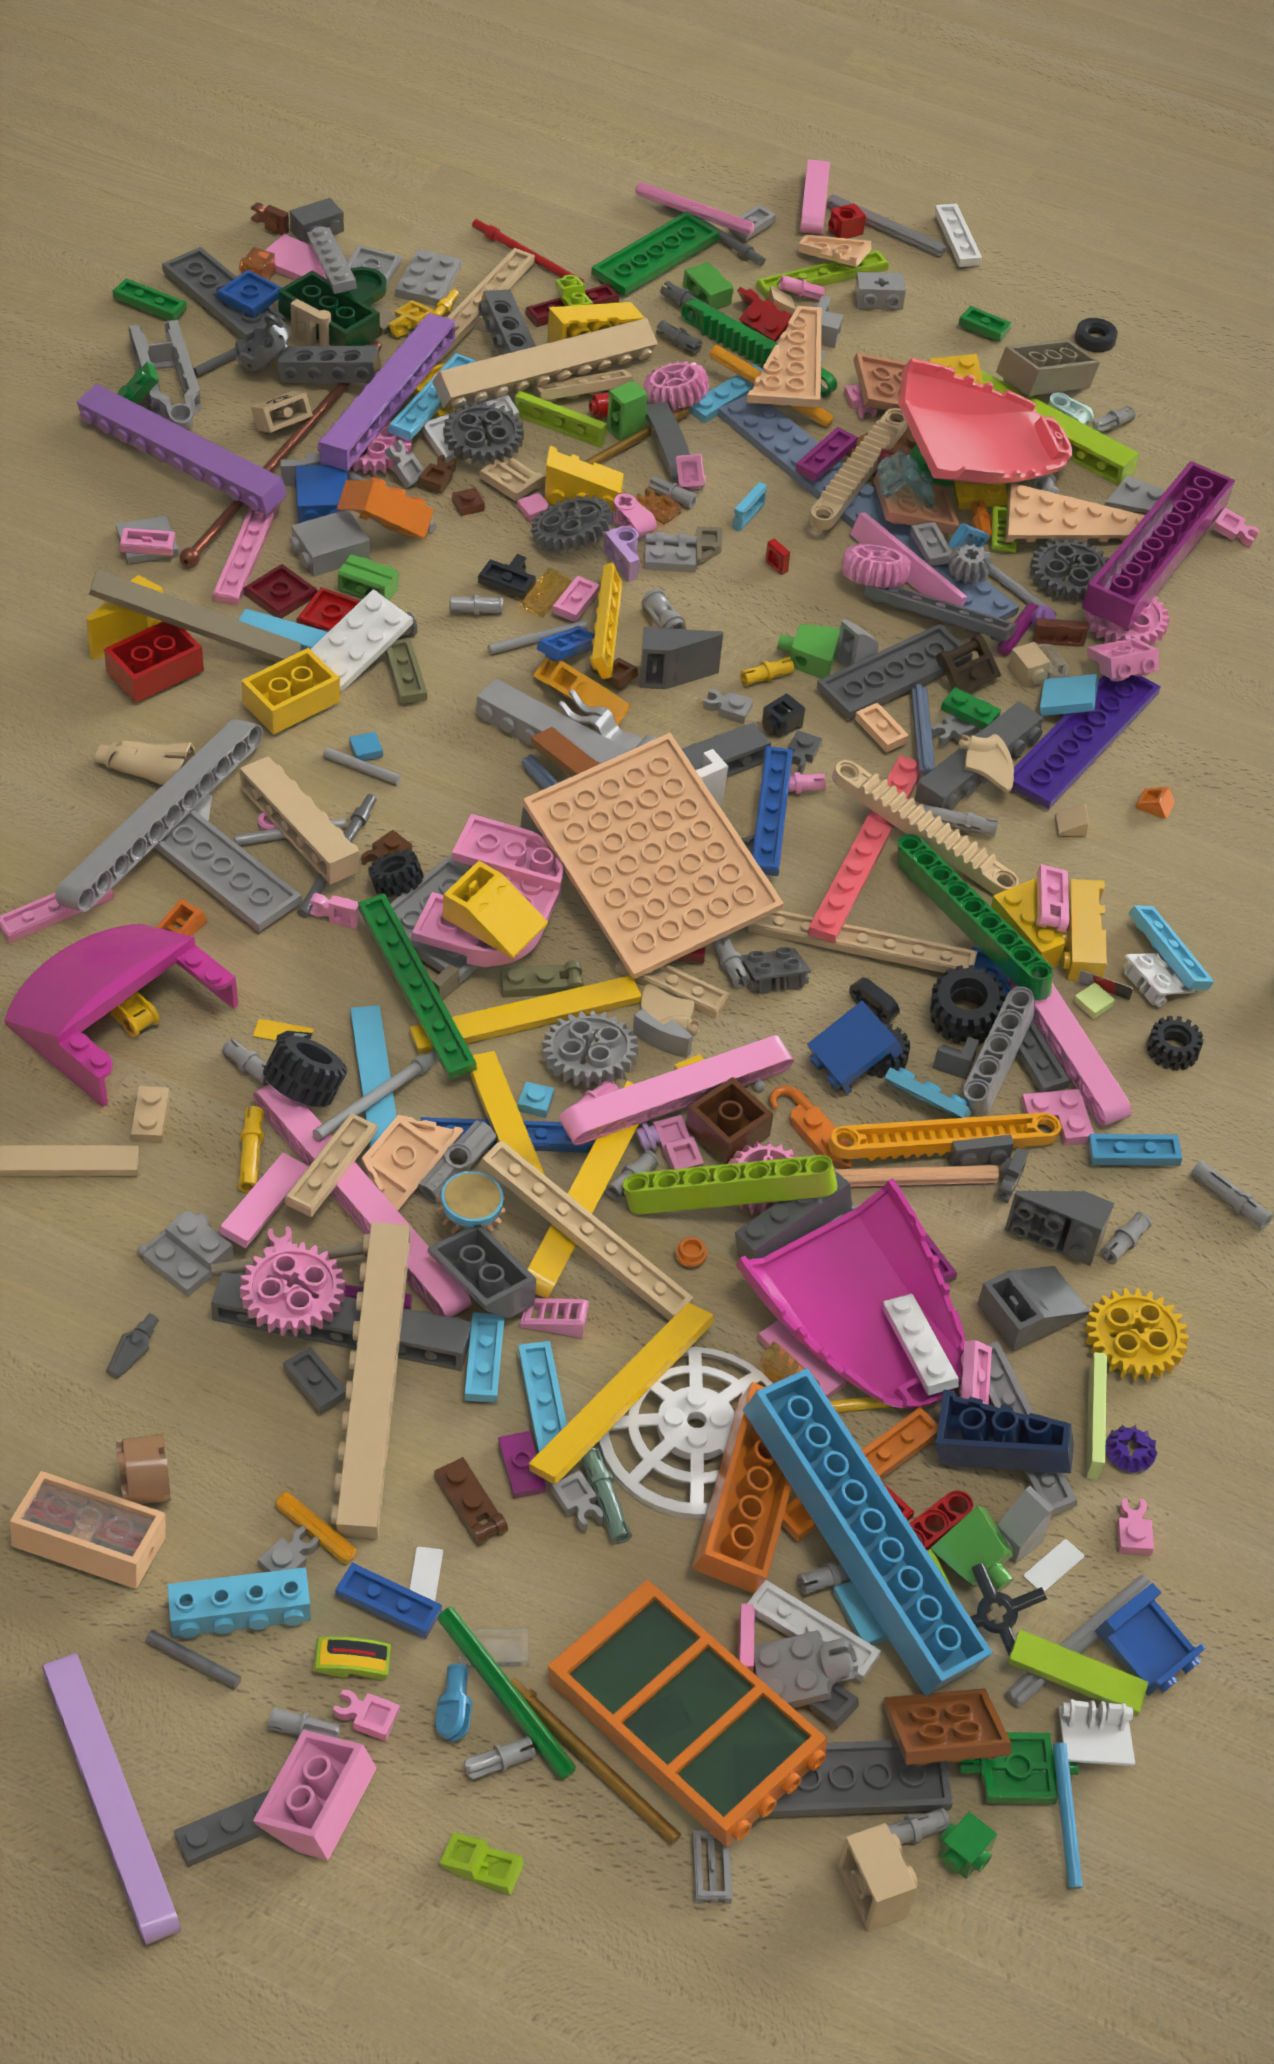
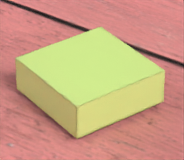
[1073,983,1115,1019]

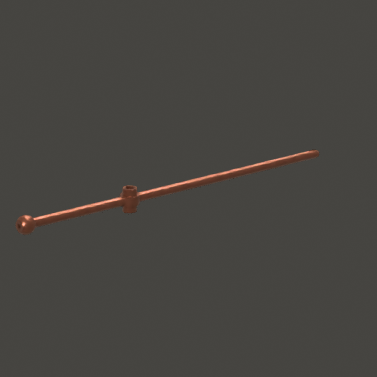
[179,342,382,568]

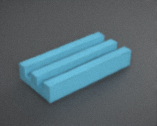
[732,482,767,531]

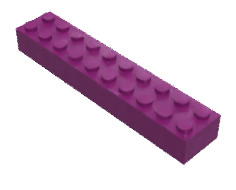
[1082,461,1235,629]

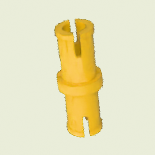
[740,657,794,687]

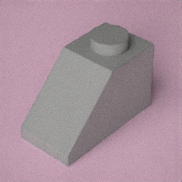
[835,619,879,668]
[997,1486,1054,1564]

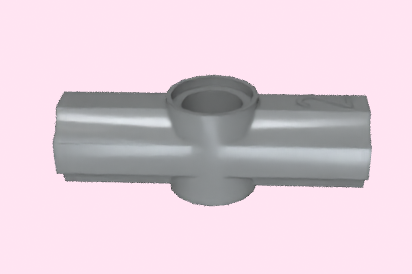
[418,1120,497,1203]

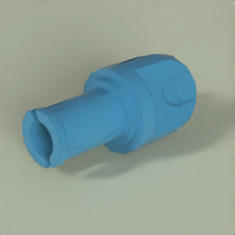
[436,1664,472,1742]

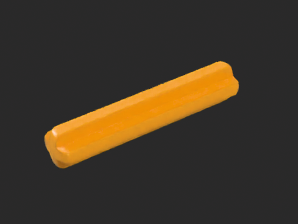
[276,1491,356,1564]

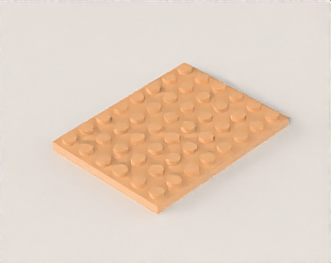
[523,733,784,980]

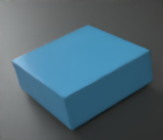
[349,732,383,761]

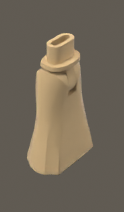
[95,741,195,786]

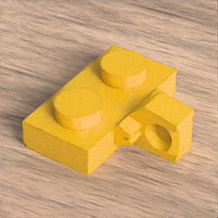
[388,300,437,338]

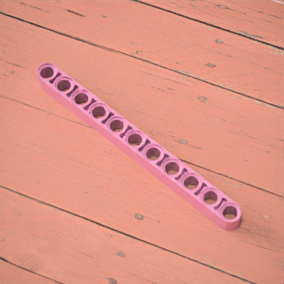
[253,1084,471,1318]

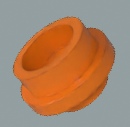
[676,1237,707,1267]

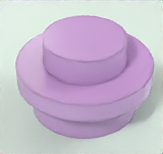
[635,1122,661,1151]

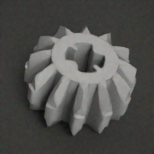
[948,543,992,585]

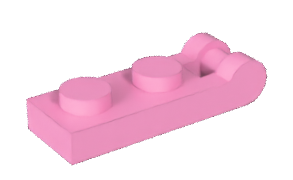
[1036,864,1069,932]

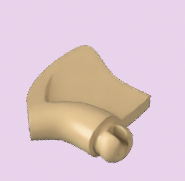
[958,734,1014,793]
[641,984,700,1035]

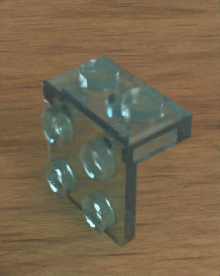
[877,449,935,508]

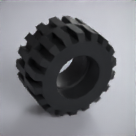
[930,965,1005,1044]
[263,1035,347,1107]

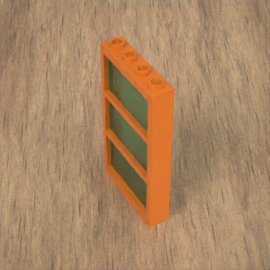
[547,1579,827,1848]

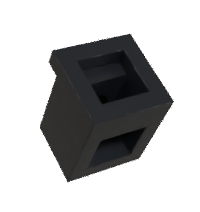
[762,693,805,737]

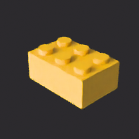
[241,648,340,735]

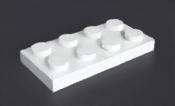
[310,589,413,693]

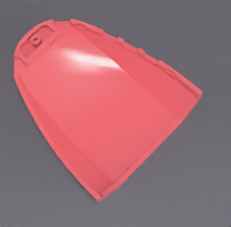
[898,358,1072,485]

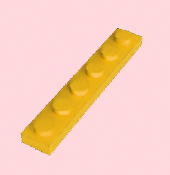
[590,562,623,679]

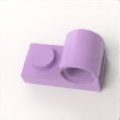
[603,526,640,582]

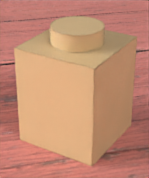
[1008,642,1051,688]

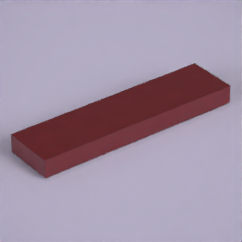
[525,284,619,327]

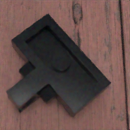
[478,554,536,600]

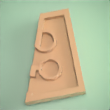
[798,235,871,267]

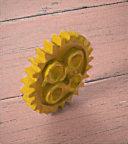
[1084,1288,1189,1381]

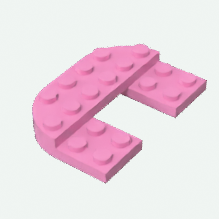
[412,814,563,968]

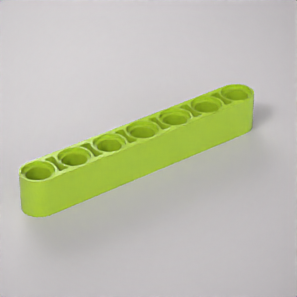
[622,1155,838,1214]

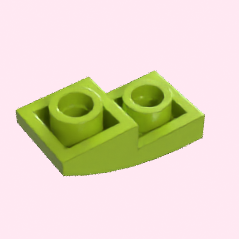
[555,275,593,306]

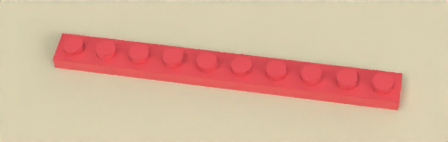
[808,755,922,944]

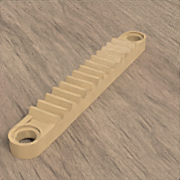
[810,408,908,530]
[832,760,1019,895]

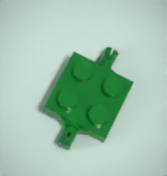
[958,1732,1079,1804]

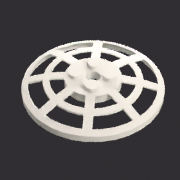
[599,1347,773,1519]

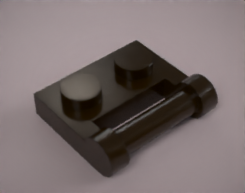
[936,634,1002,693]

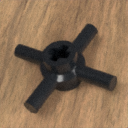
[970,1562,1047,1656]

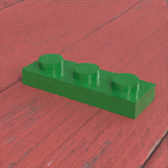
[112,278,187,320]

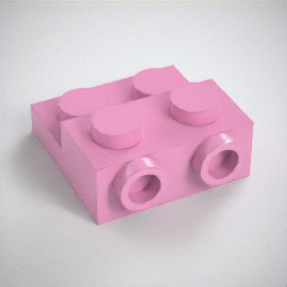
[1087,638,1159,681]

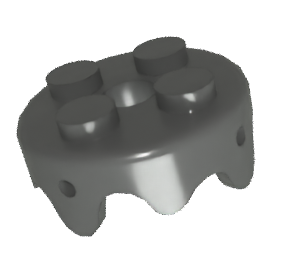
[235,313,290,372]

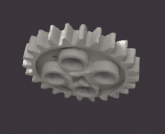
[542,1011,639,1087]

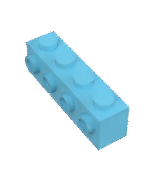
[167,1567,311,1639]

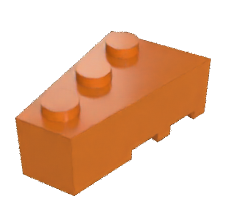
[337,477,434,538]

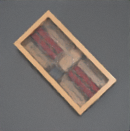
[10,1471,166,1589]

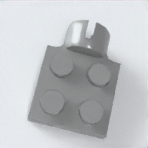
[754,1630,858,1715]

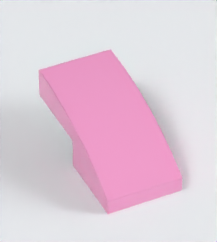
[653,1115,704,1169]

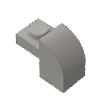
[813,295,843,348]

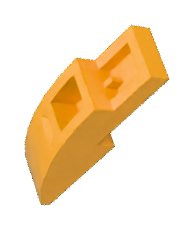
[533,657,631,726]

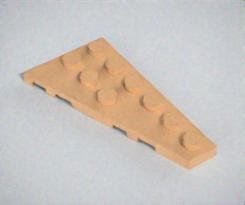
[746,306,822,407]
[1005,483,1145,542]

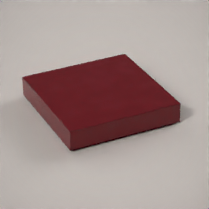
[243,564,317,619]

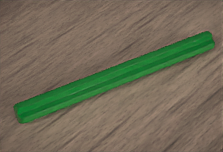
[438,1606,576,1780]

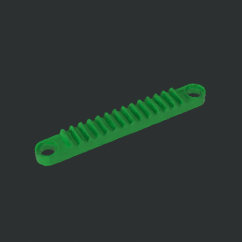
[680,298,837,398]

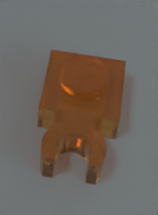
[636,488,682,525]

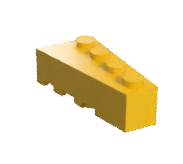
[547,302,645,343]

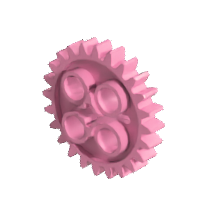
[352,420,412,475]
[1085,596,1170,645]
[240,1242,345,1337]

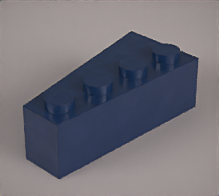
[936,1389,1074,1473]

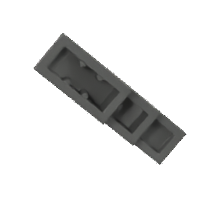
[646,401,691,481]

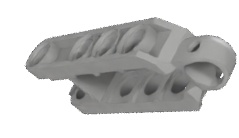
[129,320,201,430]

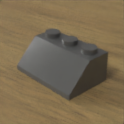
[428,1224,536,1319]

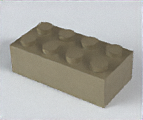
[996,339,1100,397]

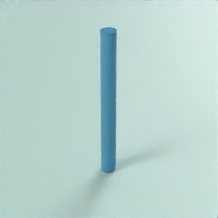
[1053,1743,1083,1889]

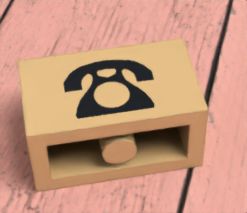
[251,390,313,433]

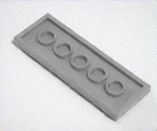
[154,809,302,932]

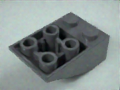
[640,627,723,689]
[1005,1191,1114,1266]
[977,1266,1090,1351]

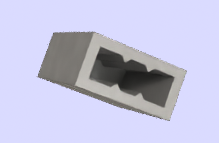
[289,511,370,577]

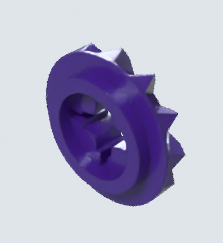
[1105,1425,1158,1473]

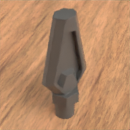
[106,1313,159,1378]

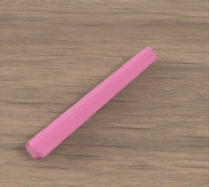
[635,182,755,236]

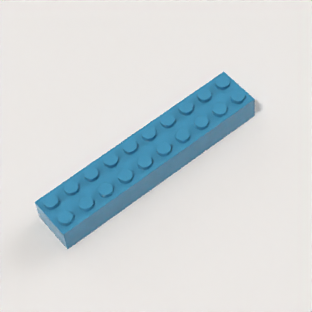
[742,1368,993,1697]

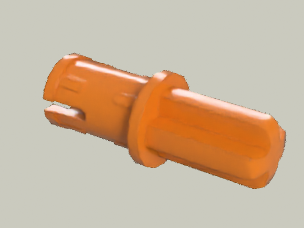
[970,500,993,537]

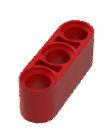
[909,1490,974,1554]

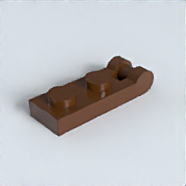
[434,1457,508,1546]

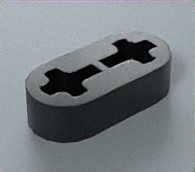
[849,977,900,1024]

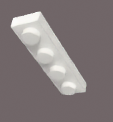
[934,203,982,267]
[883,1294,959,1395]
[747,1580,881,1682]

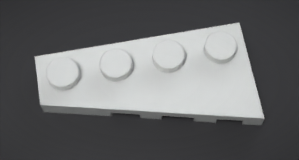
[421,395,519,463]

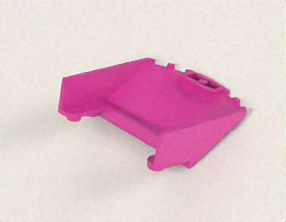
[4,923,238,1107]

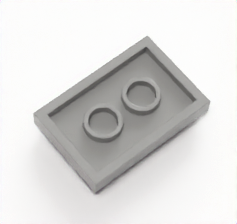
[395,249,462,306]

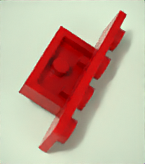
[737,287,792,342]

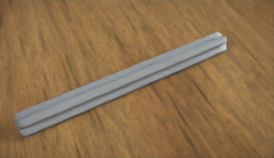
[827,194,946,257]
[1006,1575,1152,1707]

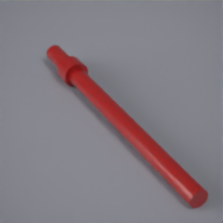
[472,219,584,282]

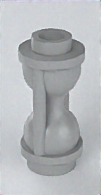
[641,589,686,629]

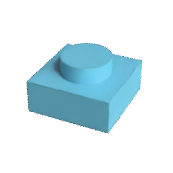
[517,1081,555,1118]

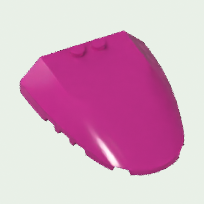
[736,1178,966,1409]

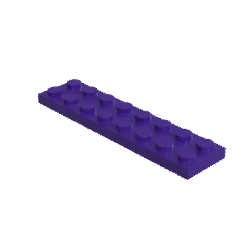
[1012,675,1161,809]

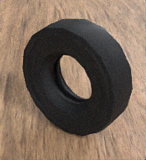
[1075,318,1118,352]

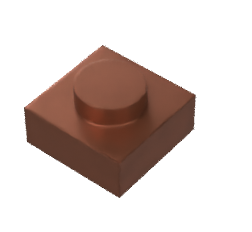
[452,488,485,516]

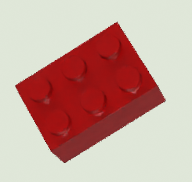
[104,622,204,703]

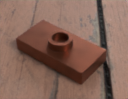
[1032,618,1089,647]

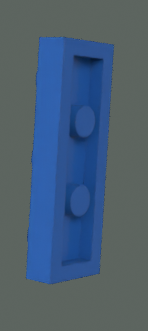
[537,626,595,661]
[335,1562,442,1639]

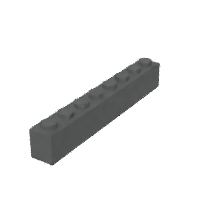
[211,1272,471,1371]

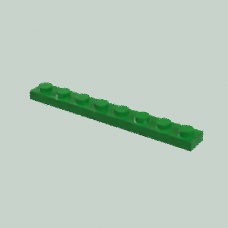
[358,893,477,1080]

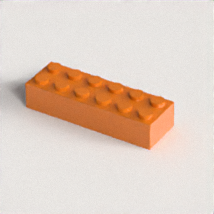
[692,1382,791,1594]

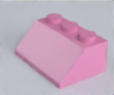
[253,1730,377,1860]

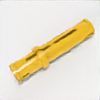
[238,1106,265,1193]

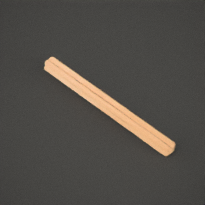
[834,1165,999,1187]

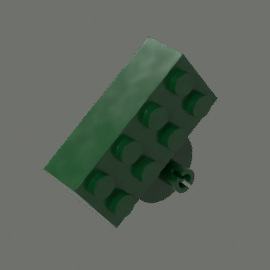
[278,267,387,346]

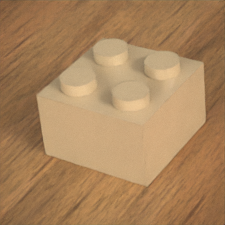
[838,1823,918,1932]

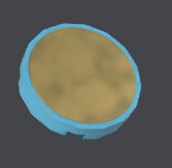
[441,1171,503,1228]

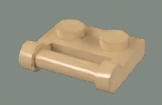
[291,299,331,346]
[480,455,546,501]

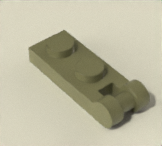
[500,960,584,997]

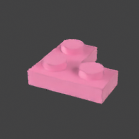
[1021,1089,1094,1145]

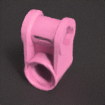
[612,493,657,539]

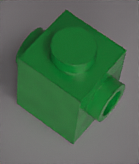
[938,1811,997,1879]

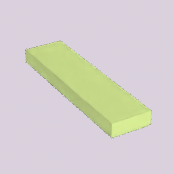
[1086,1352,1107,1480]

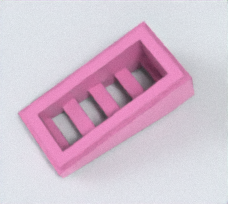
[520,1298,589,1338]

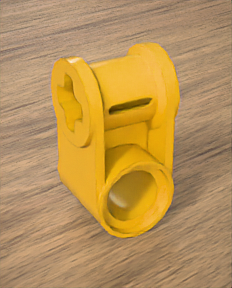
[110,991,160,1038]

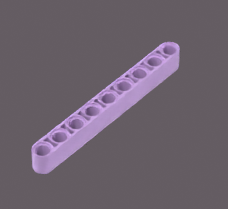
[42,1653,181,1946]

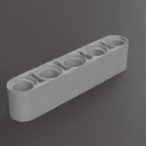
[963,987,1035,1117]

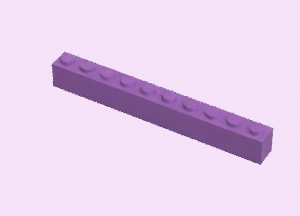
[318,313,455,471]
[77,384,287,515]

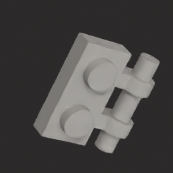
[645,531,697,573]

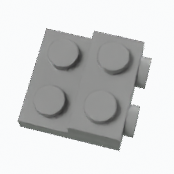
[143,1210,234,1297]

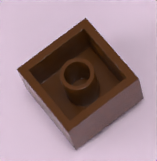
[686,1077,774,1164]

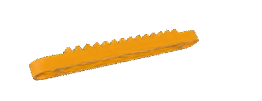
[828,1113,1061,1161]

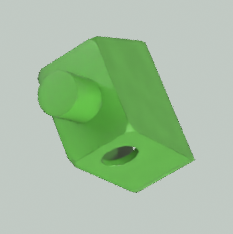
[777,624,840,679]
[931,1506,1013,1592]

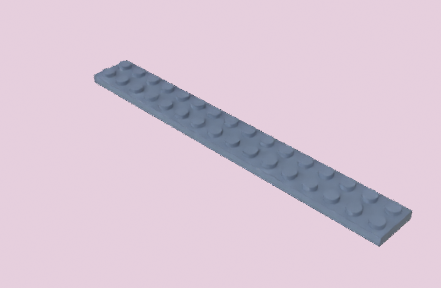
[718,395,1019,634]

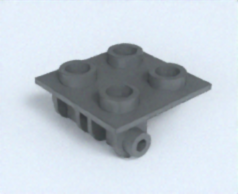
[741,947,811,993]

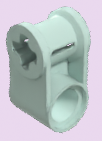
[1048,392,1094,425]

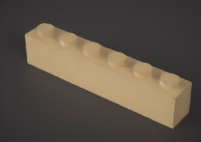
[240,756,361,885]

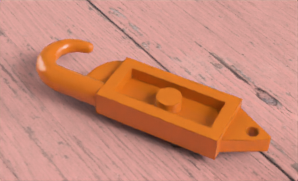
[769,1085,852,1169]

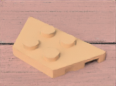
[361,1115,464,1212]

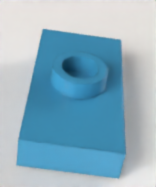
[948,523,990,549]

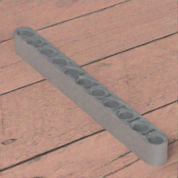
[55,719,263,912]

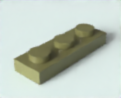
[385,638,427,704]

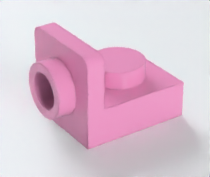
[676,453,706,490]

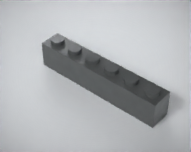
[915,701,1044,810]

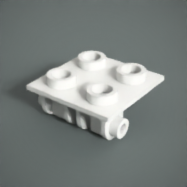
[1123,953,1196,1007]
[1058,1699,1135,1766]

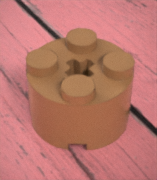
[116,1433,171,1505]

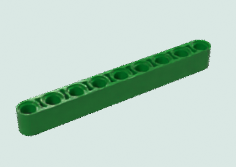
[897,834,1053,1000]

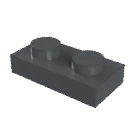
[948,1134,1014,1166]
[283,1347,346,1414]

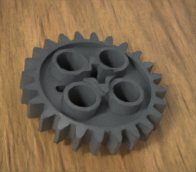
[443,401,524,465]
[531,495,613,553]
[1030,538,1110,602]

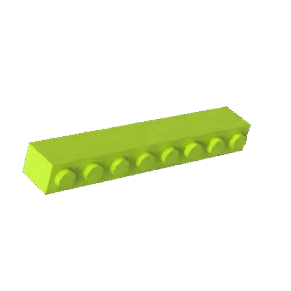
[981,370,1139,486]

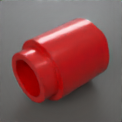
[589,392,609,419]

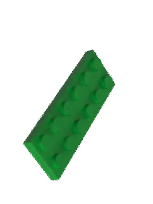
[591,212,720,296]

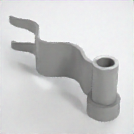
[558,689,656,751]

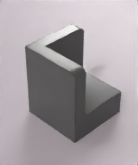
[933,1037,979,1080]

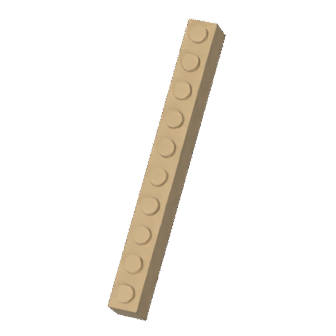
[432,318,658,408]
[331,1222,411,1539]

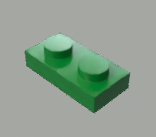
[958,306,1012,342]
[118,362,159,404]
[940,687,1001,730]

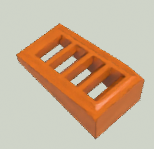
[156,898,207,936]

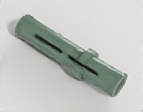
[581,1448,632,1544]

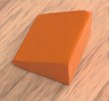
[1136,787,1175,818]

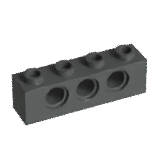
[478,289,536,355]
[277,346,381,383]

